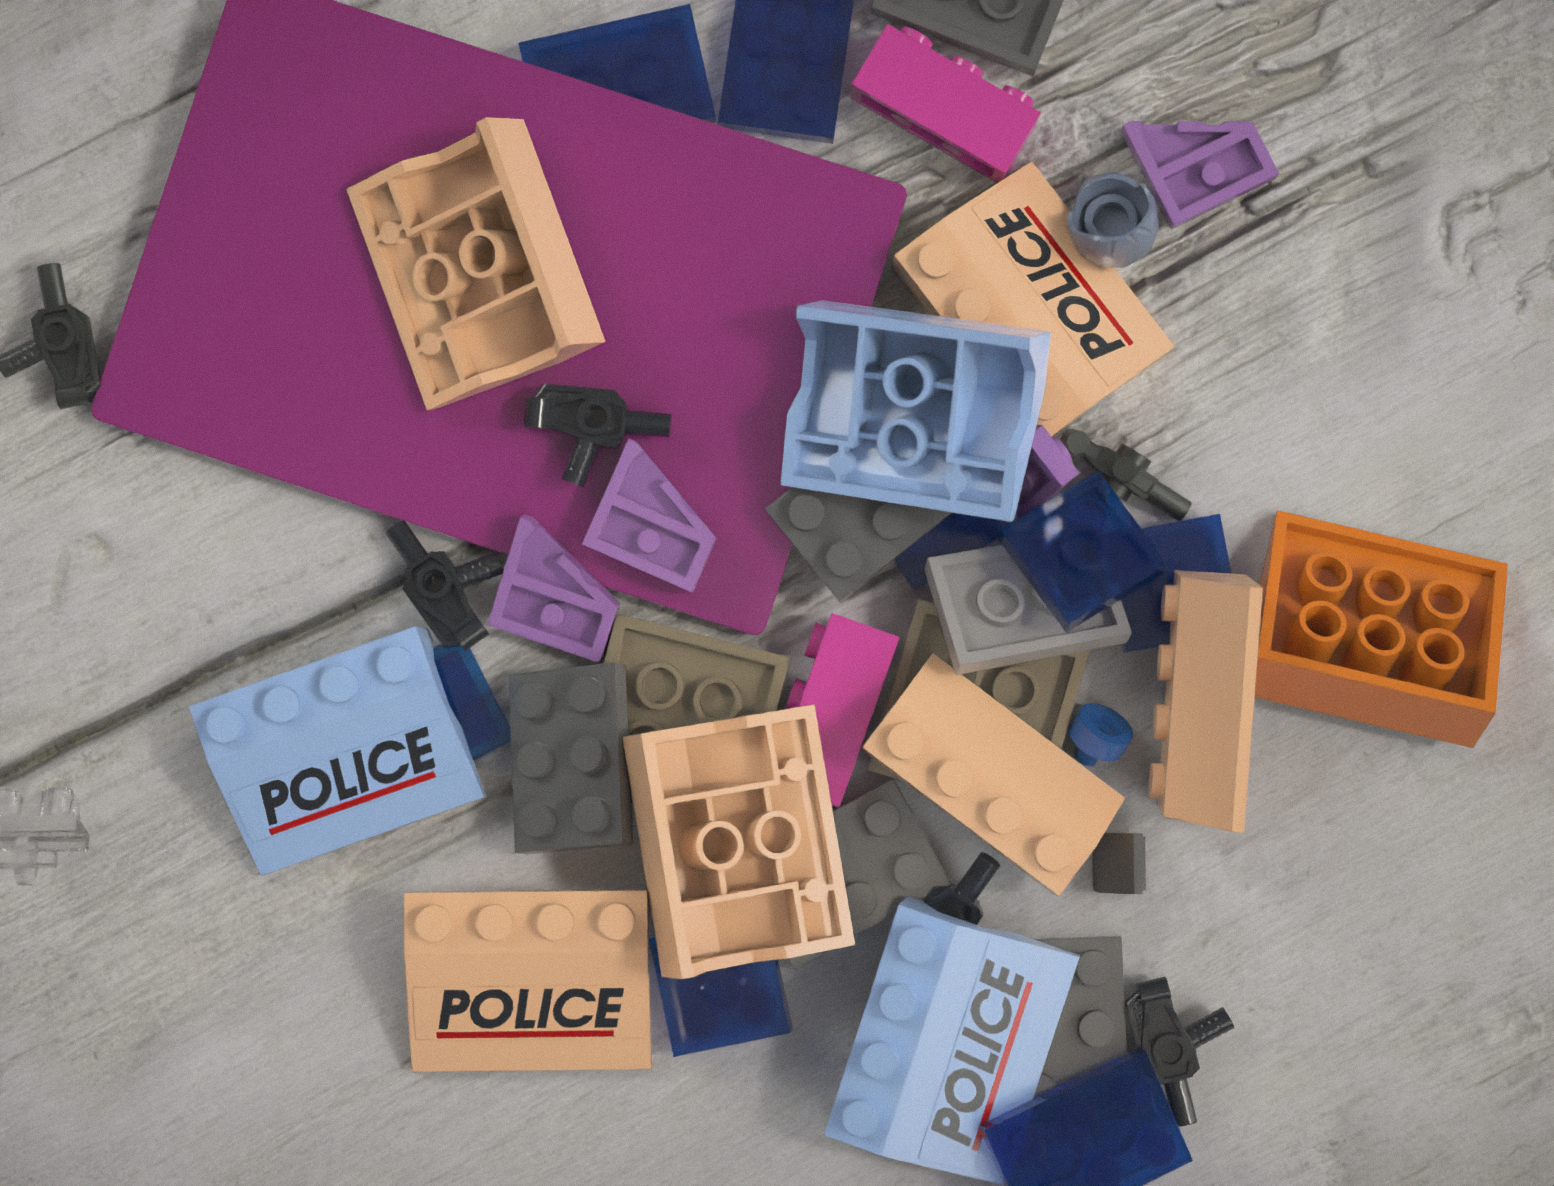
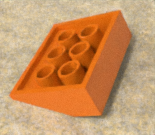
[1255,510,1508,748]

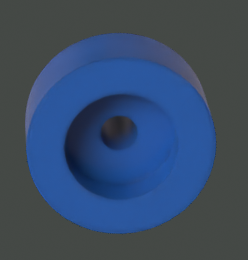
[1069,703,1133,766]

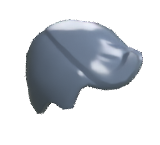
[1066,172,1159,268]

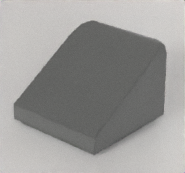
[1092,833,1146,894]

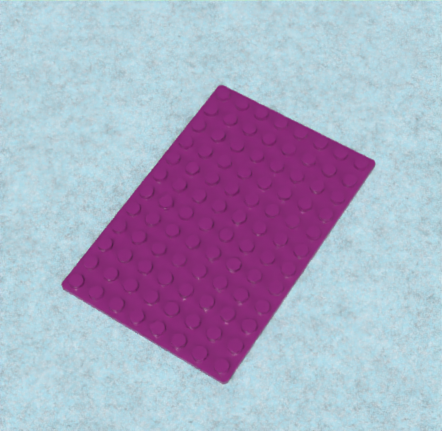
[92,0,907,635]

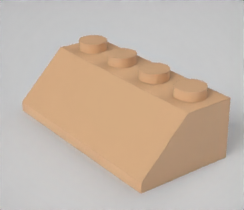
[1148,570,1263,833]
[861,653,1125,896]

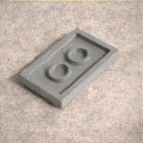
[924,528,1132,675]

